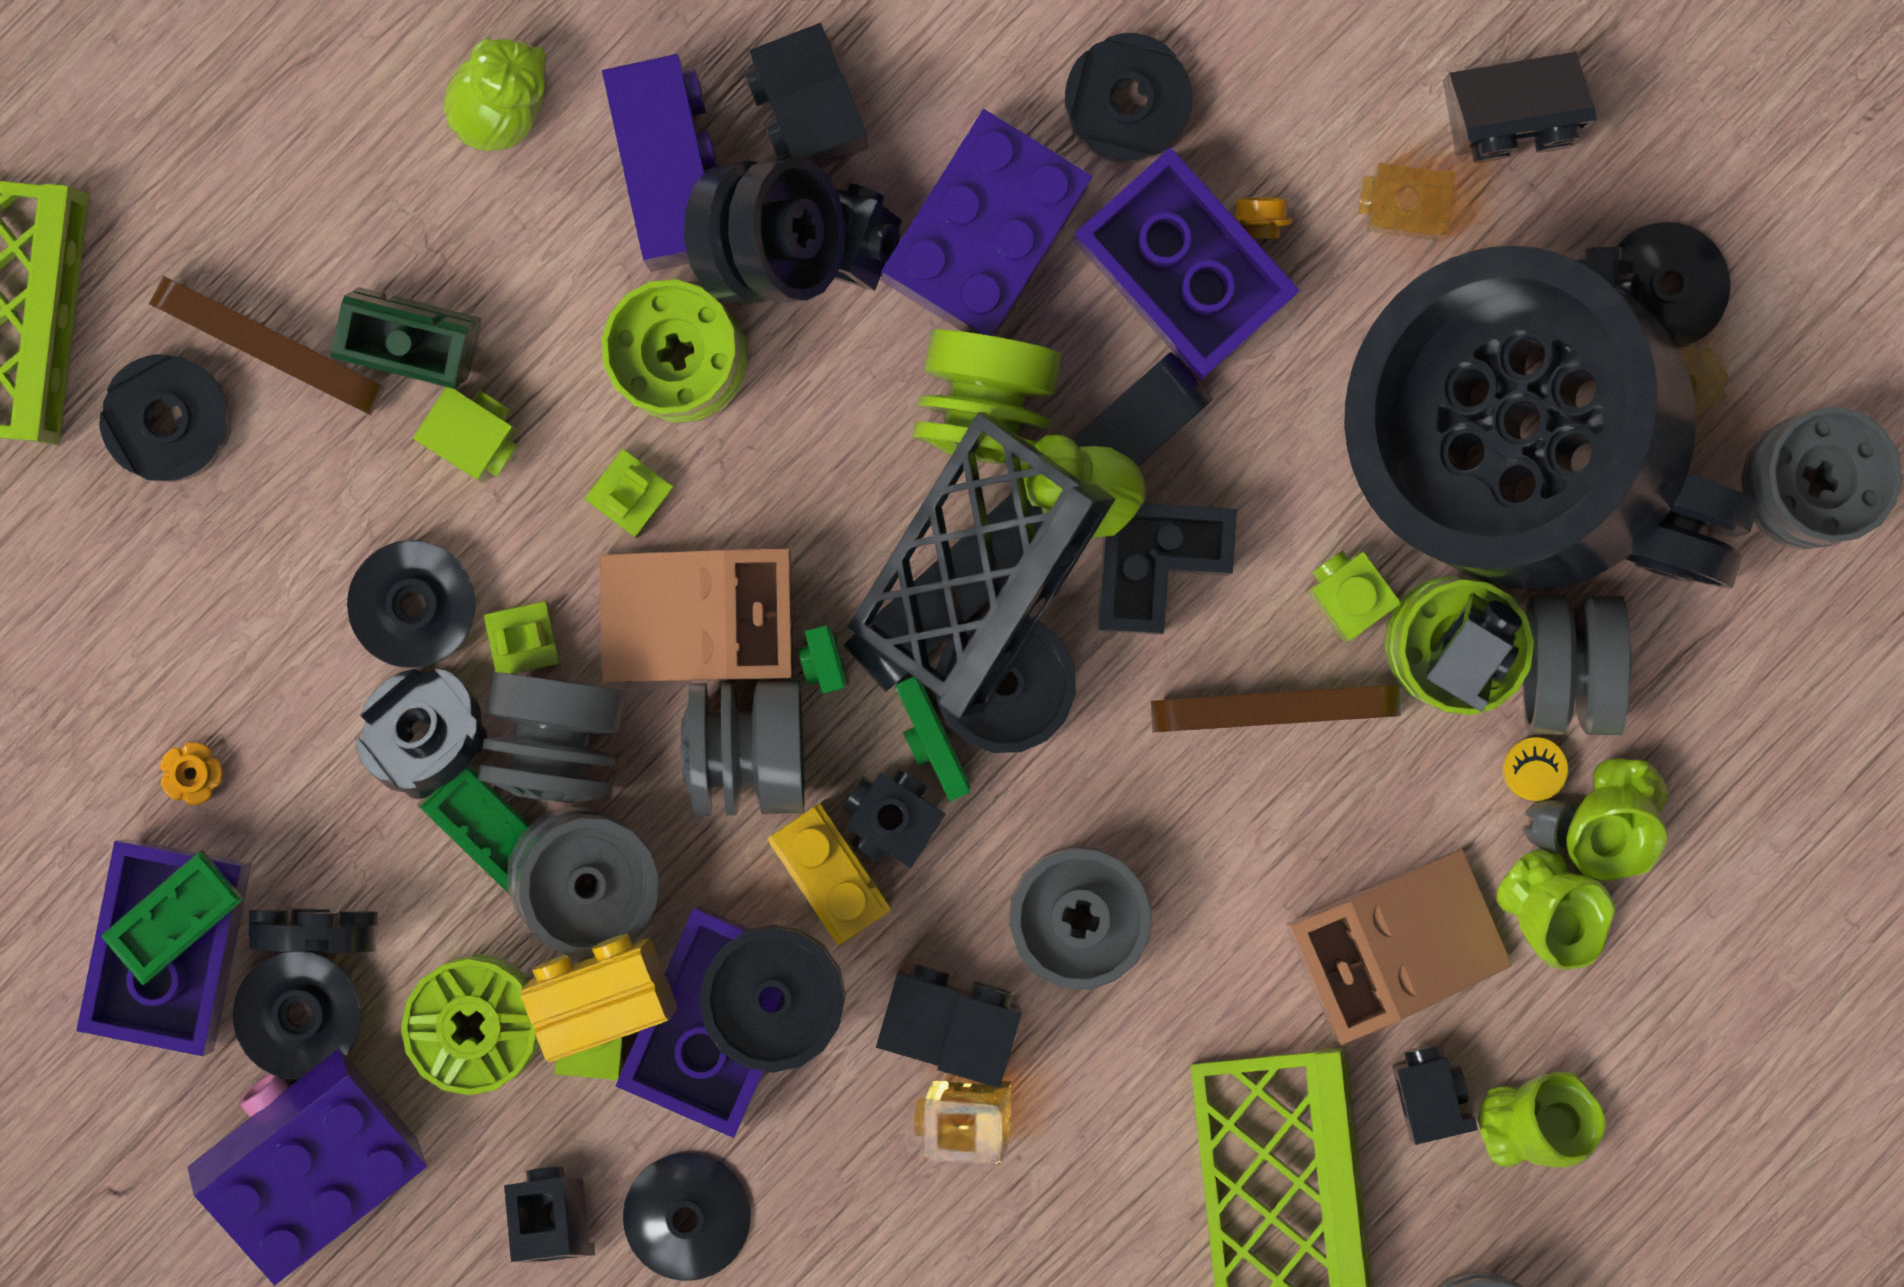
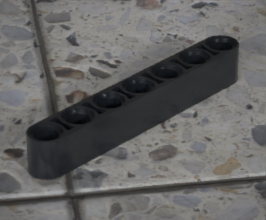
[843,352,1213,693]

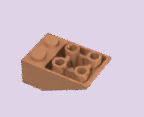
[600,549,794,682]
[1286,848,1512,1045]

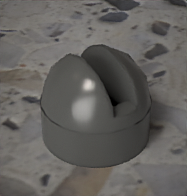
[1523,799,1576,853]

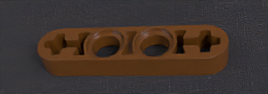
[149,276,385,415]
[1150,684,1401,733]

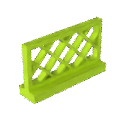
[0,181,90,446]
[1190,1047,1373,1287]

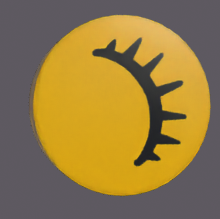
[1502,737,1568,801]

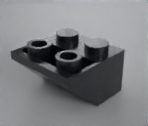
[1443,52,1597,163]

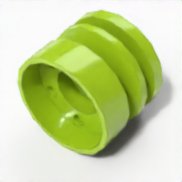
[601,279,749,423]
[912,329,1062,465]
[1384,575,1534,715]
[401,954,540,1096]

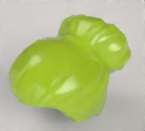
[444,38,546,152]
[1021,435,1147,538]
[1566,758,1669,882]
[1497,849,1616,970]
[1478,1072,1606,1167]

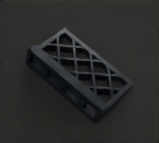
[848,412,1116,718]

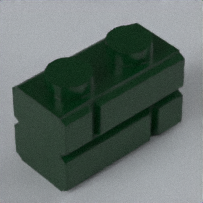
[331,287,481,389]

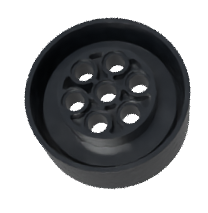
[1344,246,1696,590]

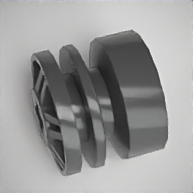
[1741,407,1902,550]
[478,672,627,804]
[681,680,805,817]

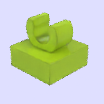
[584,448,674,538]
[483,601,561,674]

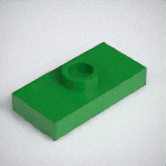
[797,625,849,695]
[895,677,971,802]
[417,765,530,894]
[101,851,245,985]

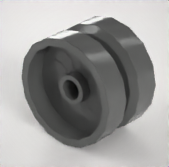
[1523,595,1631,735]
[506,806,659,958]
[1009,846,1151,990]

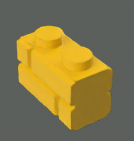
[767,802,892,946]
[520,934,677,1063]

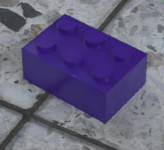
[602,54,718,272]
[881,108,1093,337]
[1073,147,1300,382]
[76,839,252,1056]
[616,906,785,1138]
[187,1048,427,1286]

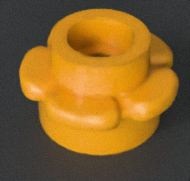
[1234,197,1293,239]
[160,742,223,805]

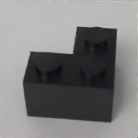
[743,22,869,168]
[1097,503,1237,635]
[876,963,1022,1088]

